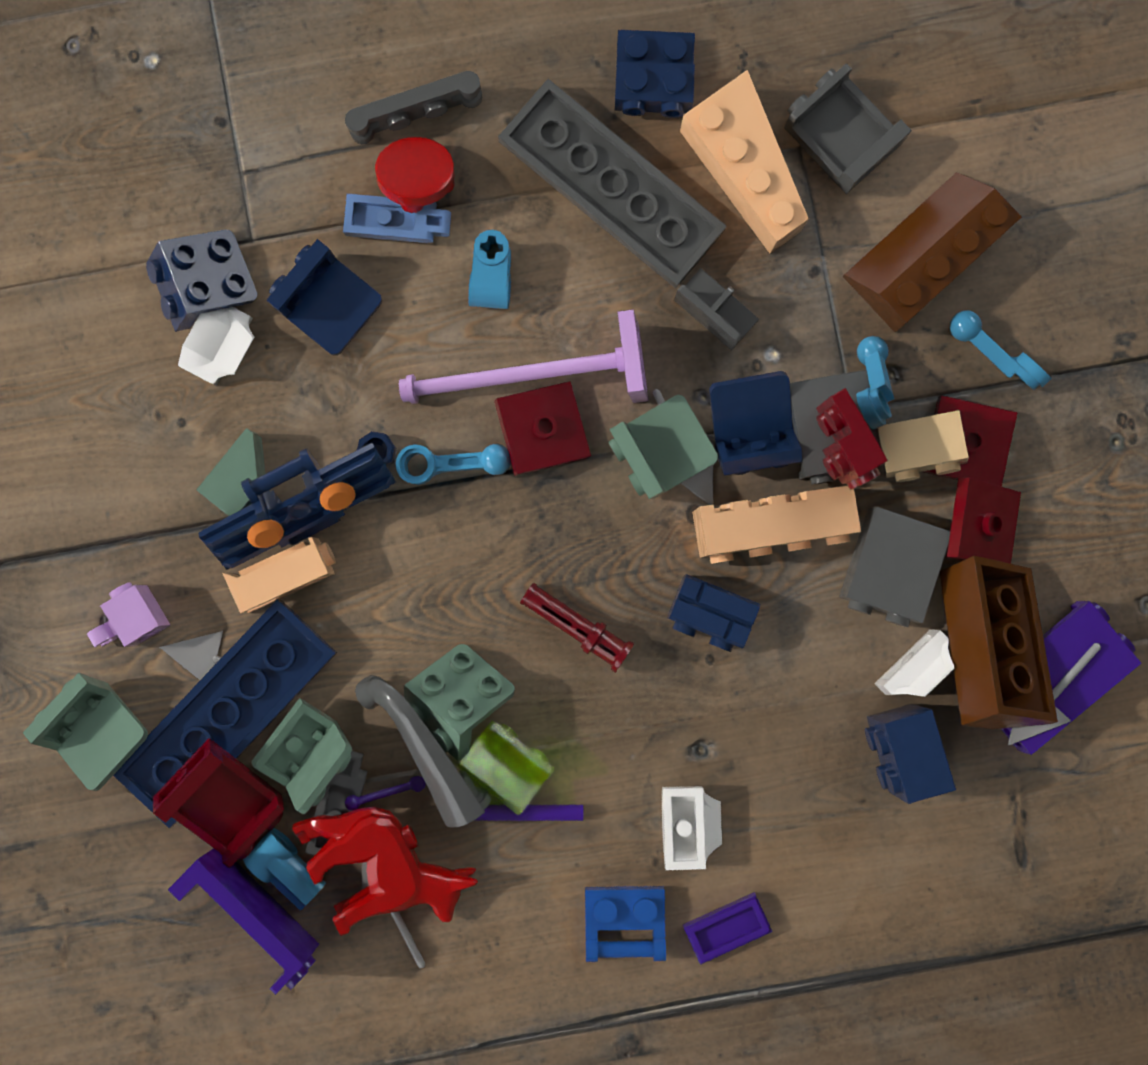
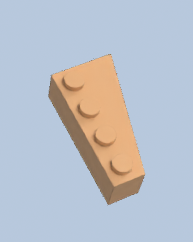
[680,70,809,254]
[692,486,861,564]

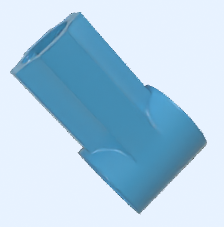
[243,828,326,911]

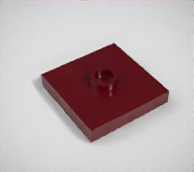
[494,381,591,476]
[922,395,1018,487]
[947,478,1021,564]

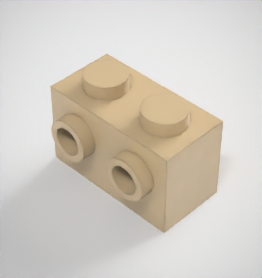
[878,410,969,482]

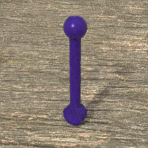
[345,776,426,811]

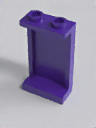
[1001,601,1142,755]
[168,848,319,995]

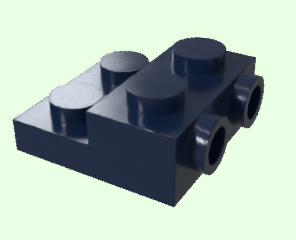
[614,30,695,118]

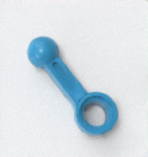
[950,310,1052,390]
[856,336,895,430]
[396,444,511,485]

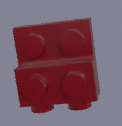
[816,388,888,490]

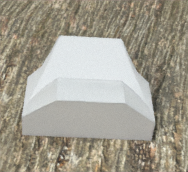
[178,307,254,386]
[874,629,954,697]
[662,786,722,870]

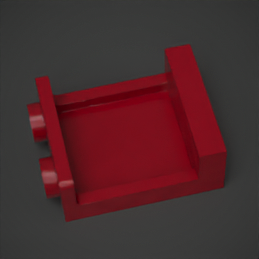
[153,738,284,868]

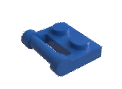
[585,886,666,962]

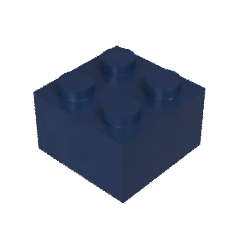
[865,704,956,804]

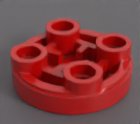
[375,137,455,213]

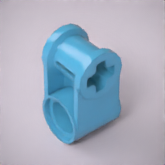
[468,230,511,309]

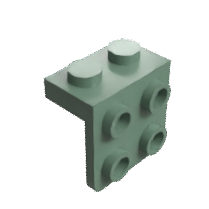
[608,395,718,499]
[404,644,515,761]
[23,673,148,791]
[251,698,352,814]

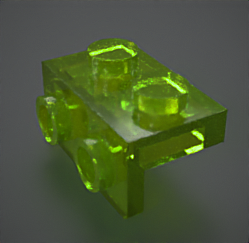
[456,721,555,815]

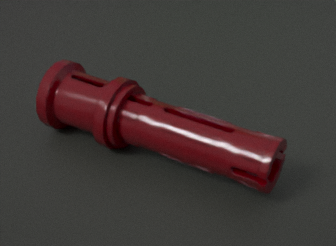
[520,583,634,673]

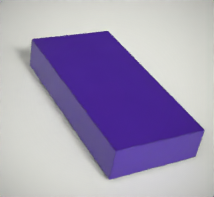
[683,892,772,965]

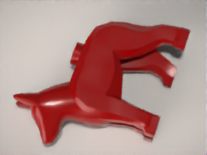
[292,807,478,936]

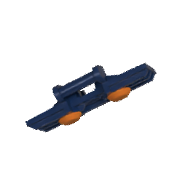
[198,443,396,570]

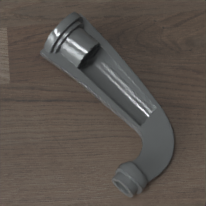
[355,675,491,827]

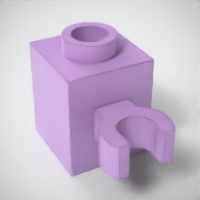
[87,582,170,647]

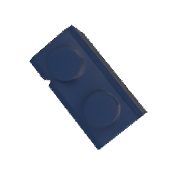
[667,574,761,652]

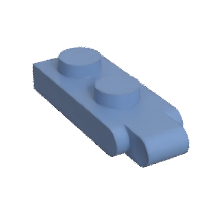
[343,194,451,243]

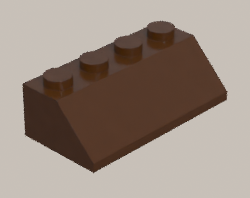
[843,172,1022,332]
[940,556,1058,729]

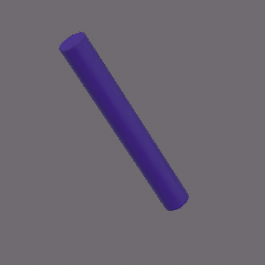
[474,805,583,821]

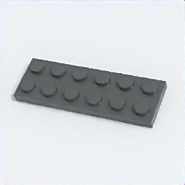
[498,79,727,289]

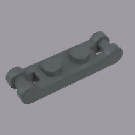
[345,71,483,144]

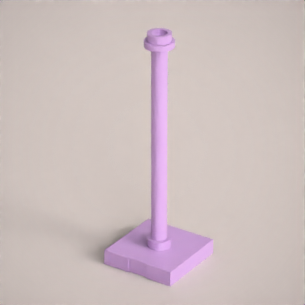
[399,310,649,404]

